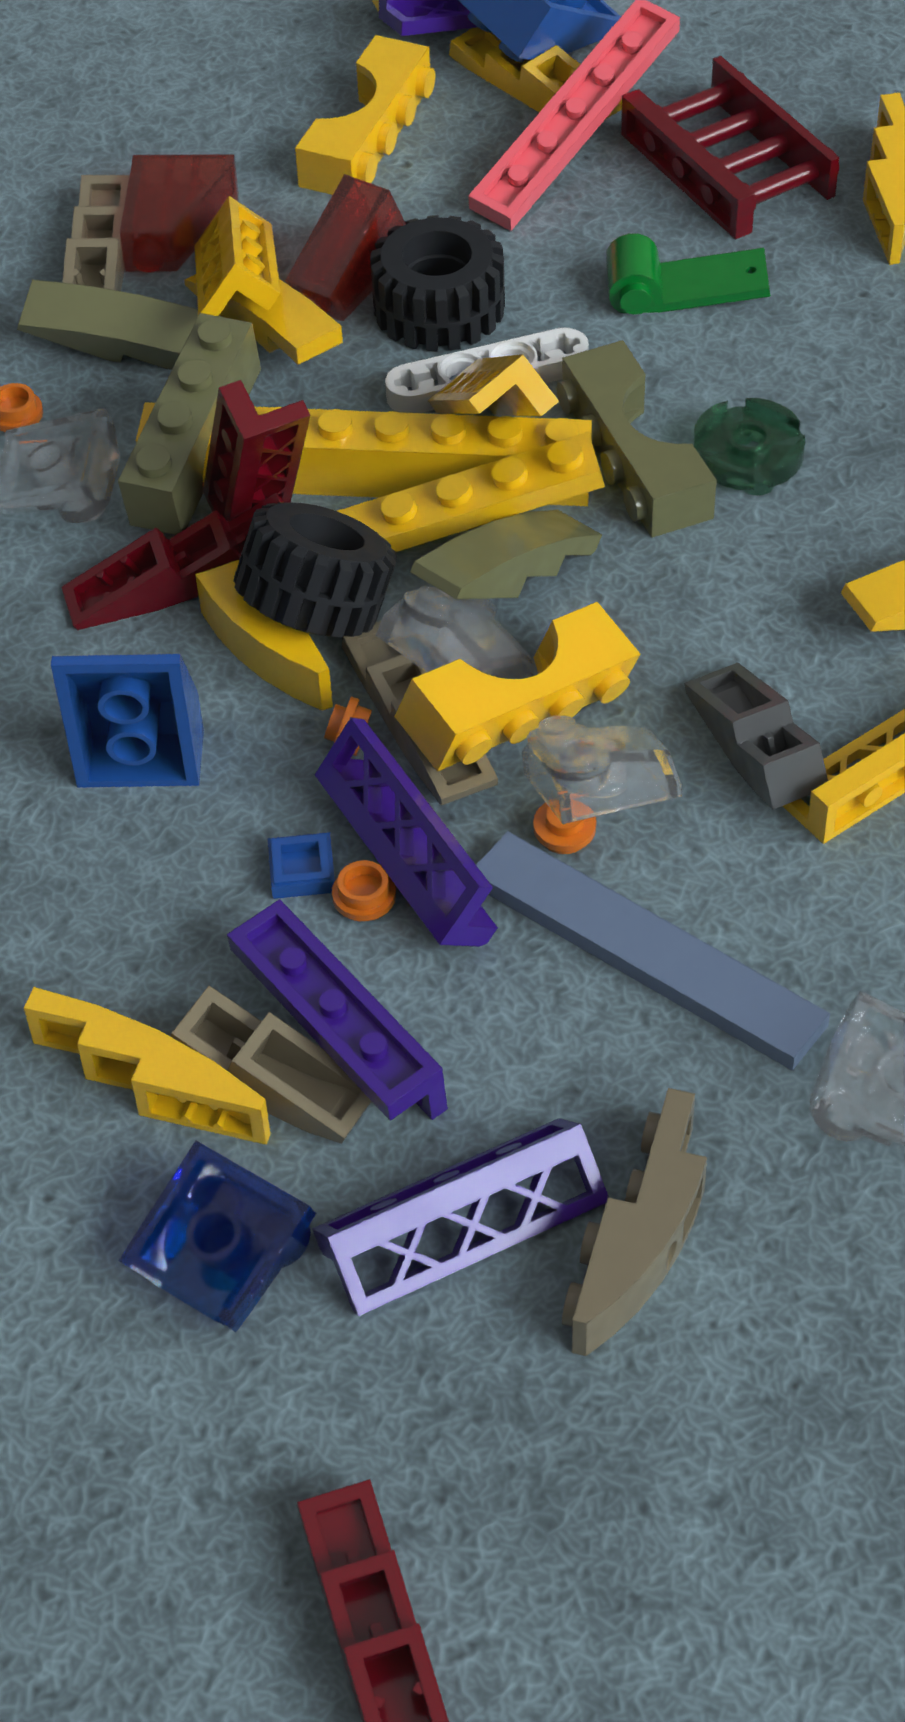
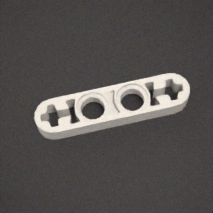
[385,328,589,413]

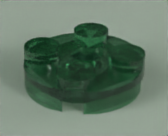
[693,398,806,495]

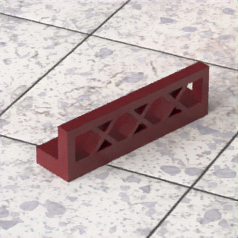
[203,380,311,522]

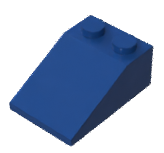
[459,0,621,63]
[51,654,204,788]

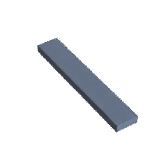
[476,831,830,1071]

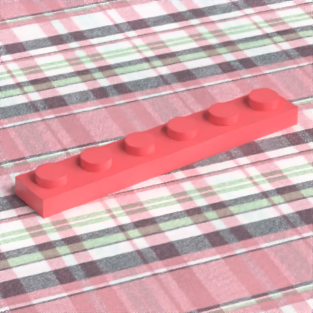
[468,0,680,231]

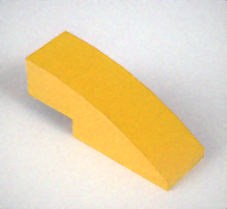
[195,560,333,711]

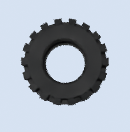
[370,215,505,352]
[233,502,397,637]

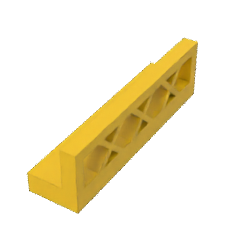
[195,196,281,316]
[427,354,559,416]
[783,709,905,844]

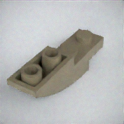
[562,1088,707,1356]

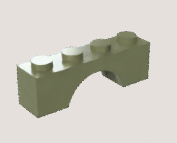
[118,313,261,535]
[557,340,716,538]

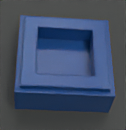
[267,832,335,899]

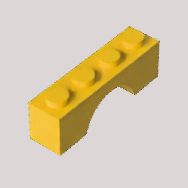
[295,35,436,200]
[394,602,641,772]

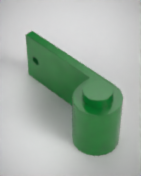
[606,234,770,315]

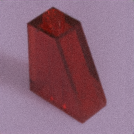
[120,155,239,273]
[285,174,406,322]

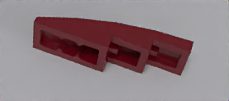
[61,493,284,630]
[297,1479,449,1722]

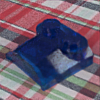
[118,1140,317,1332]

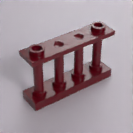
[621,56,840,240]

